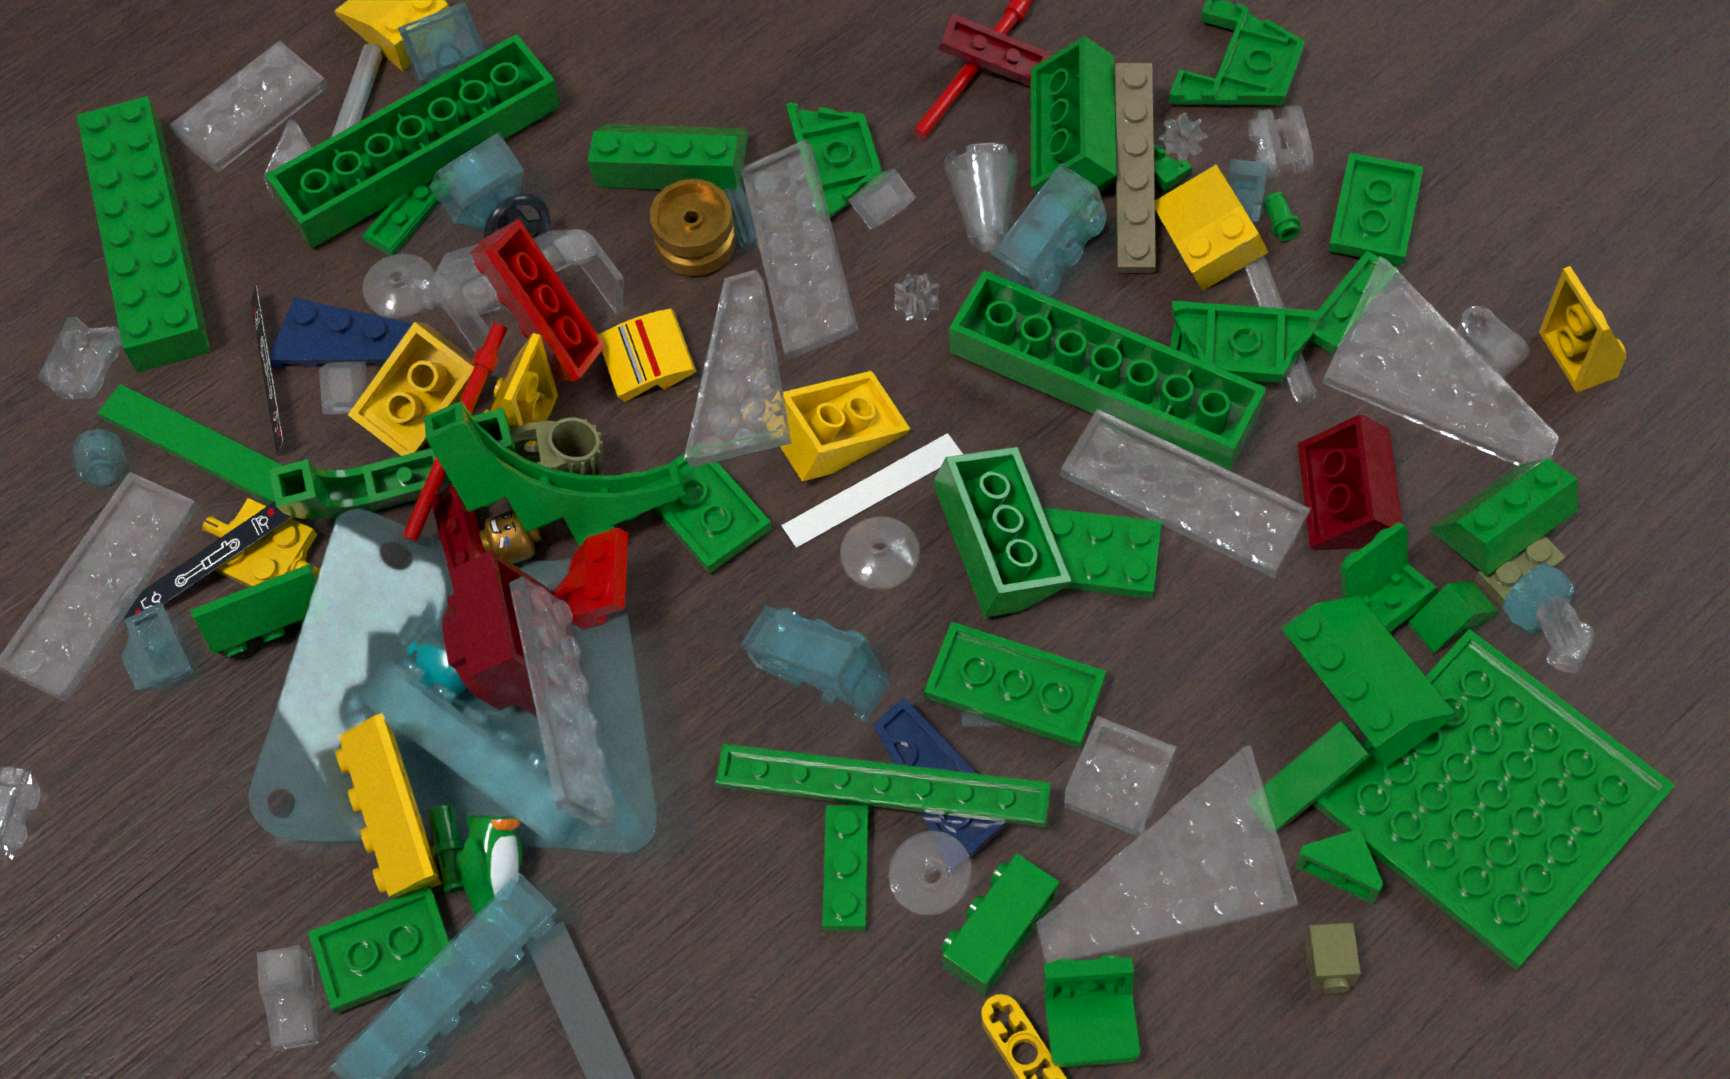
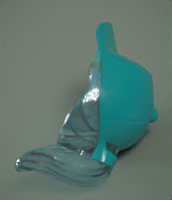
[402,601,467,697]

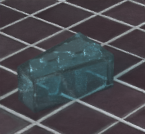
[741,605,890,722]

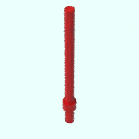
[913,0,1033,139]
[402,322,507,543]

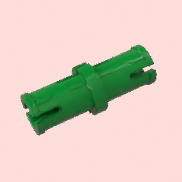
[427,805,465,894]

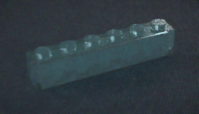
[359,658,592,845]
[329,873,557,1079]

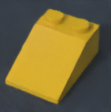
[334,0,456,72]
[1155,165,1269,291]
[1539,266,1627,393]
[348,322,474,456]
[483,333,558,446]
[764,371,911,482]

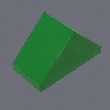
[1408,581,1499,656]
[1294,828,1383,905]

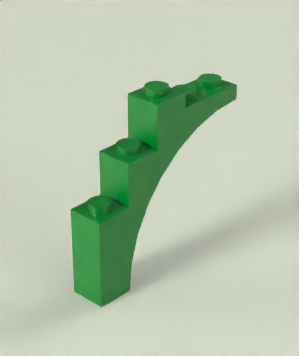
[424,401,686,547]

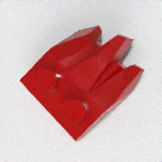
[552,528,628,630]

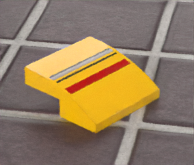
[599,308,696,402]

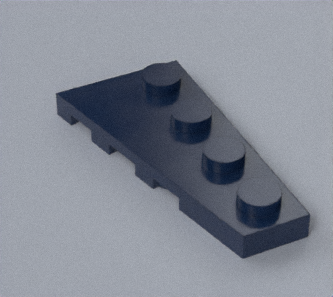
[269,298,435,368]
[873,697,1010,874]

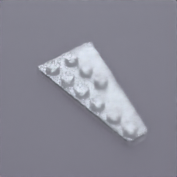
[684,269,792,467]

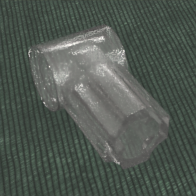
[1536,596,1595,673]

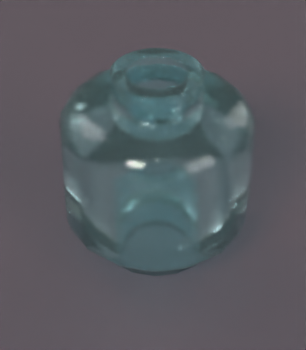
[71,429,126,486]

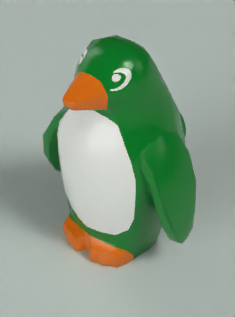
[456,815,523,926]

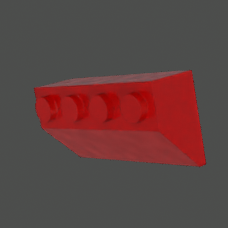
[470,219,606,381]

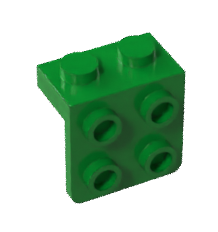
[1340,522,1437,633]
[1043,955,1140,1067]

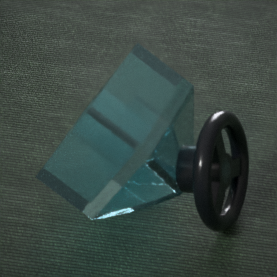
[429,132,550,247]

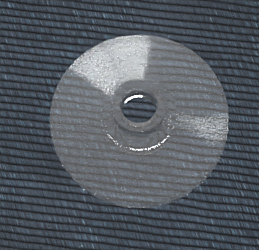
[362,254,437,318]
[840,517,920,589]
[888,831,972,916]

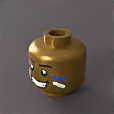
[479,510,541,564]

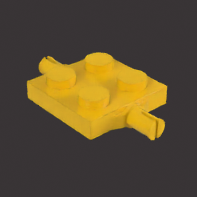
[203,498,323,587]

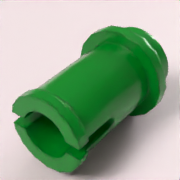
[1262,192,1301,241]

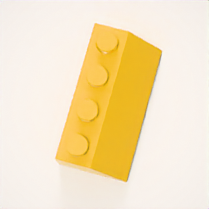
[335,713,442,899]

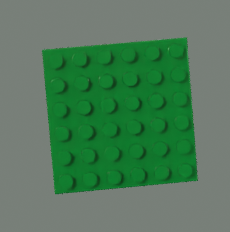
[1312,629,1675,971]

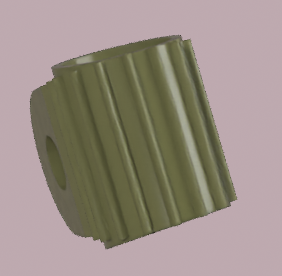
[511,417,603,475]

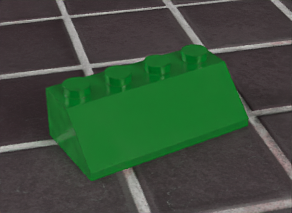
[1031,36,1116,191]
[588,124,749,193]
[933,447,1071,618]
[1281,595,1457,766]

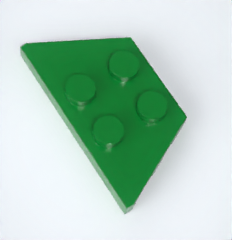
[786,102,882,223]
[1171,301,1322,383]

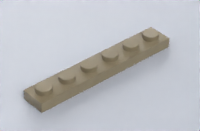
[1114,63,1156,273]

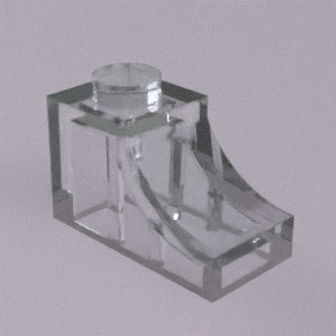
[257,945,318,1051]

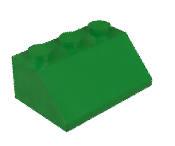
[1431,458,1578,576]
[190,563,331,658]

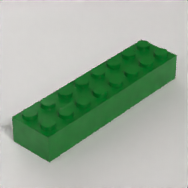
[265,34,561,249]
[77,96,211,373]
[949,270,1266,472]

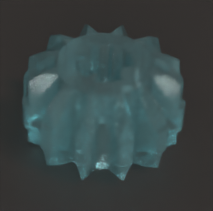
[1503,562,1575,633]

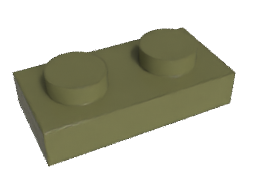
[1475,535,1566,608]

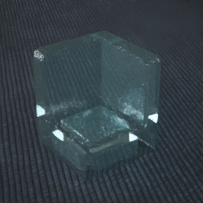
[1227,159,1268,222]

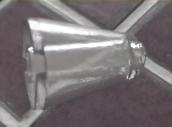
[944,143,1018,253]

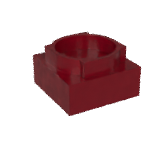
[442,550,579,717]

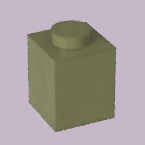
[1304,923,1361,994]

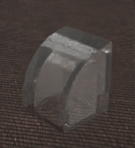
[848,168,916,230]
[319,361,367,414]

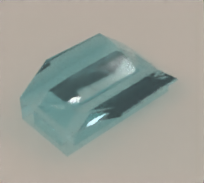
[121,602,195,690]

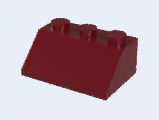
[1297,414,1403,550]

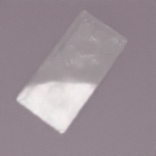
[170,40,328,173]

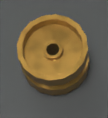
[650,179,736,276]

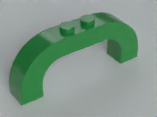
[268,408,516,519]

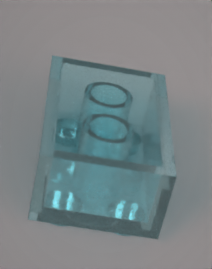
[992,164,1107,296]

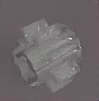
[1158,113,1208,161]
[894,273,939,321]

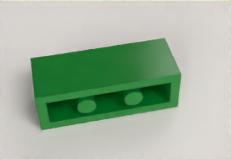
[940,853,1059,997]

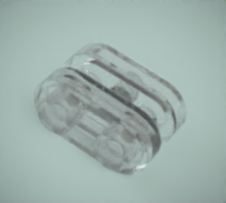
[1248,105,1313,178]

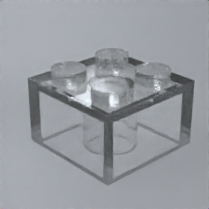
[1064,716,1176,838]

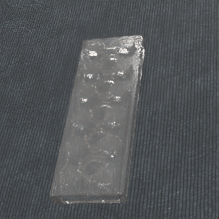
[740,139,859,359]
[1060,409,1310,578]
[0,472,199,702]
[509,576,615,829]

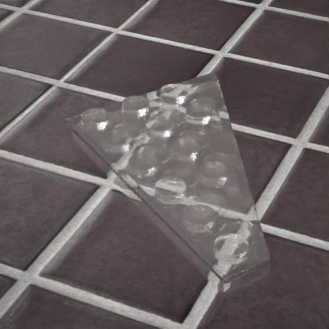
[1322,257,1559,466]
[1035,745,1298,963]

